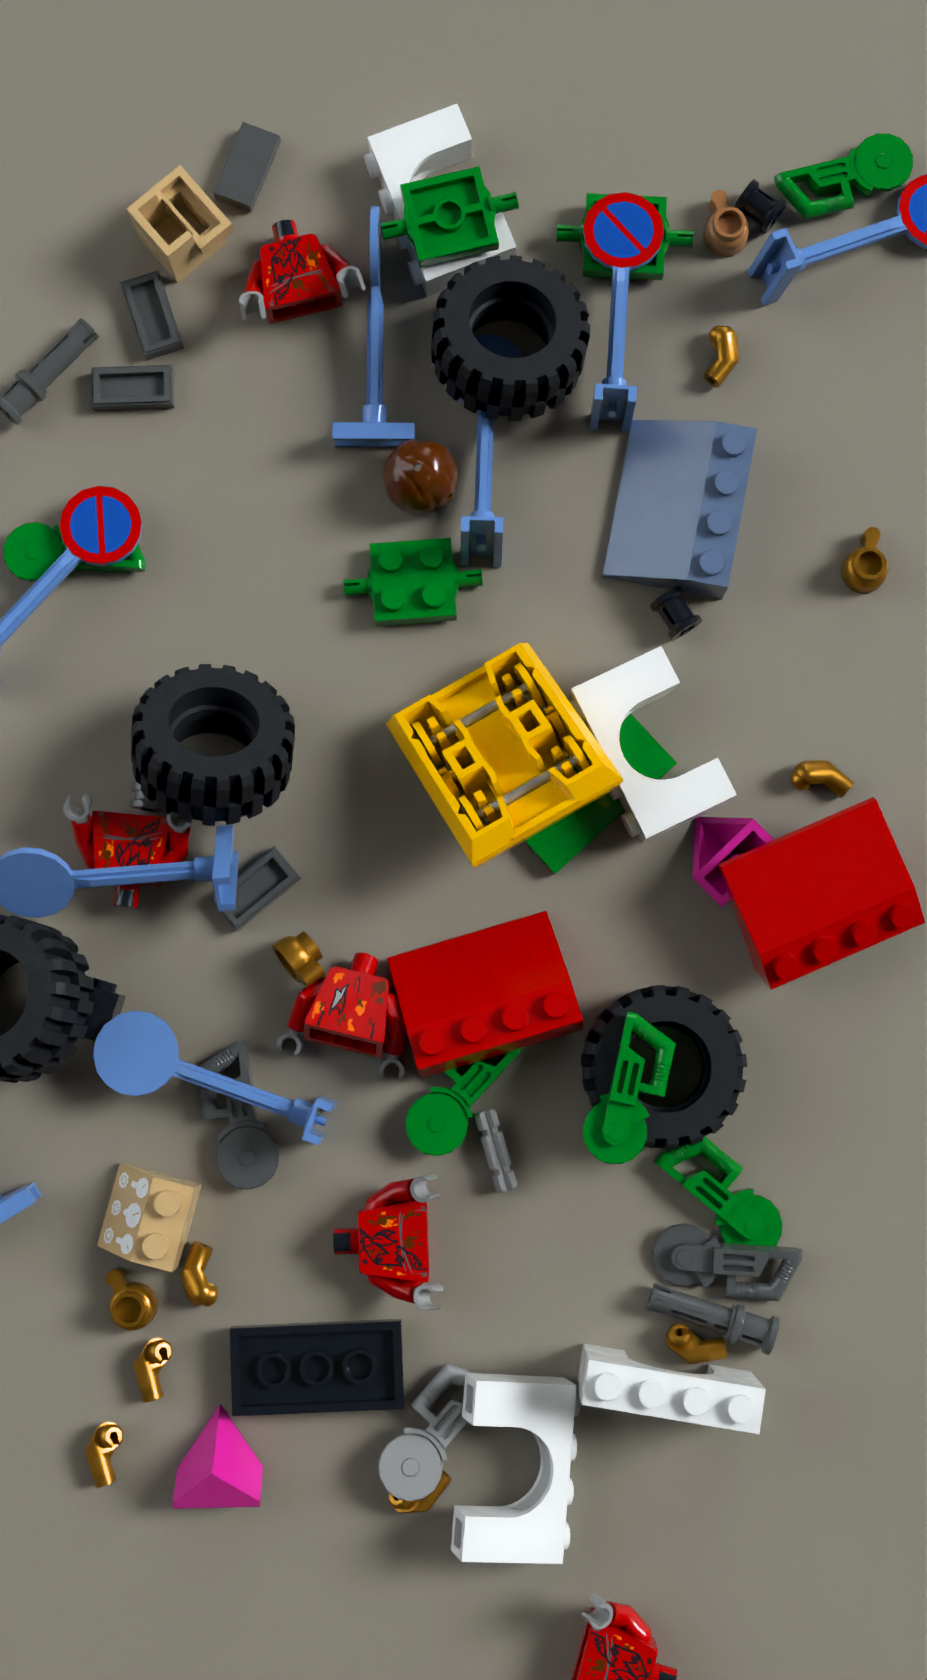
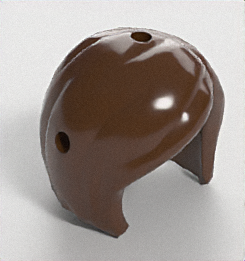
[382,439,458,515]

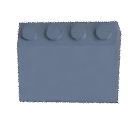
[602,420,757,599]

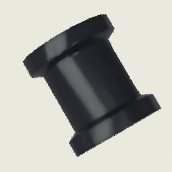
[734,179,787,233]
[650,586,702,641]

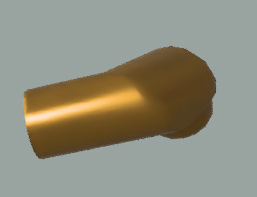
[703,325,740,388]
[790,760,854,798]
[180,1241,218,1307]
[666,1323,727,1365]
[133,1338,173,1403]
[85,1422,124,1488]
[388,1469,452,1513]

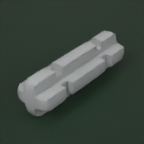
[475,1109,517,1193]

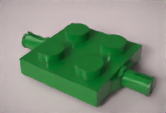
[380,166,519,268]
[556,193,694,280]
[343,538,483,626]

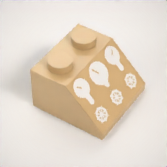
[97,1163,202,1272]

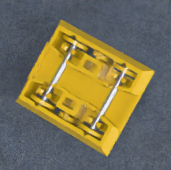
[386,643,623,867]

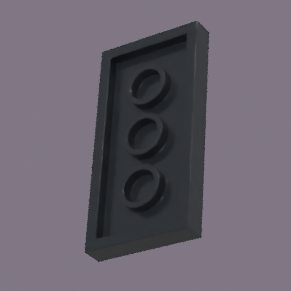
[230,1319,405,1416]

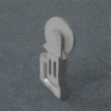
[378,1363,475,1501]

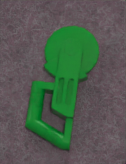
[774,133,913,220]
[3,522,146,582]
[583,1011,676,1164]
[405,1048,524,1156]
[654,1136,783,1246]

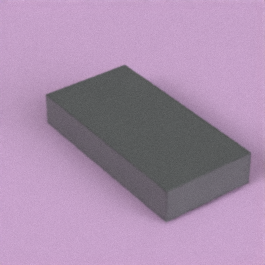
[213,122,281,212]
[120,270,184,361]
[91,364,175,411]
[210,846,301,931]

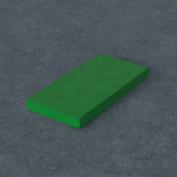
[524,714,677,875]

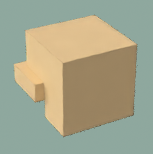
[126,165,234,283]

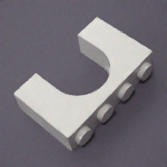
[364,104,517,297]
[569,646,737,844]
[577,1344,766,1434]
[451,1373,581,1564]

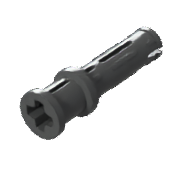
[0,318,99,425]
[647,1283,780,1355]

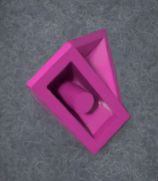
[692,817,774,907]
[172,1404,263,1509]

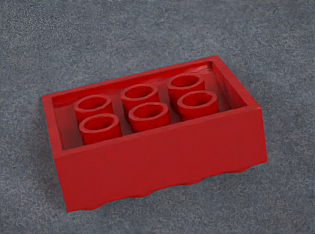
[718,797,925,990]
[387,911,583,1078]

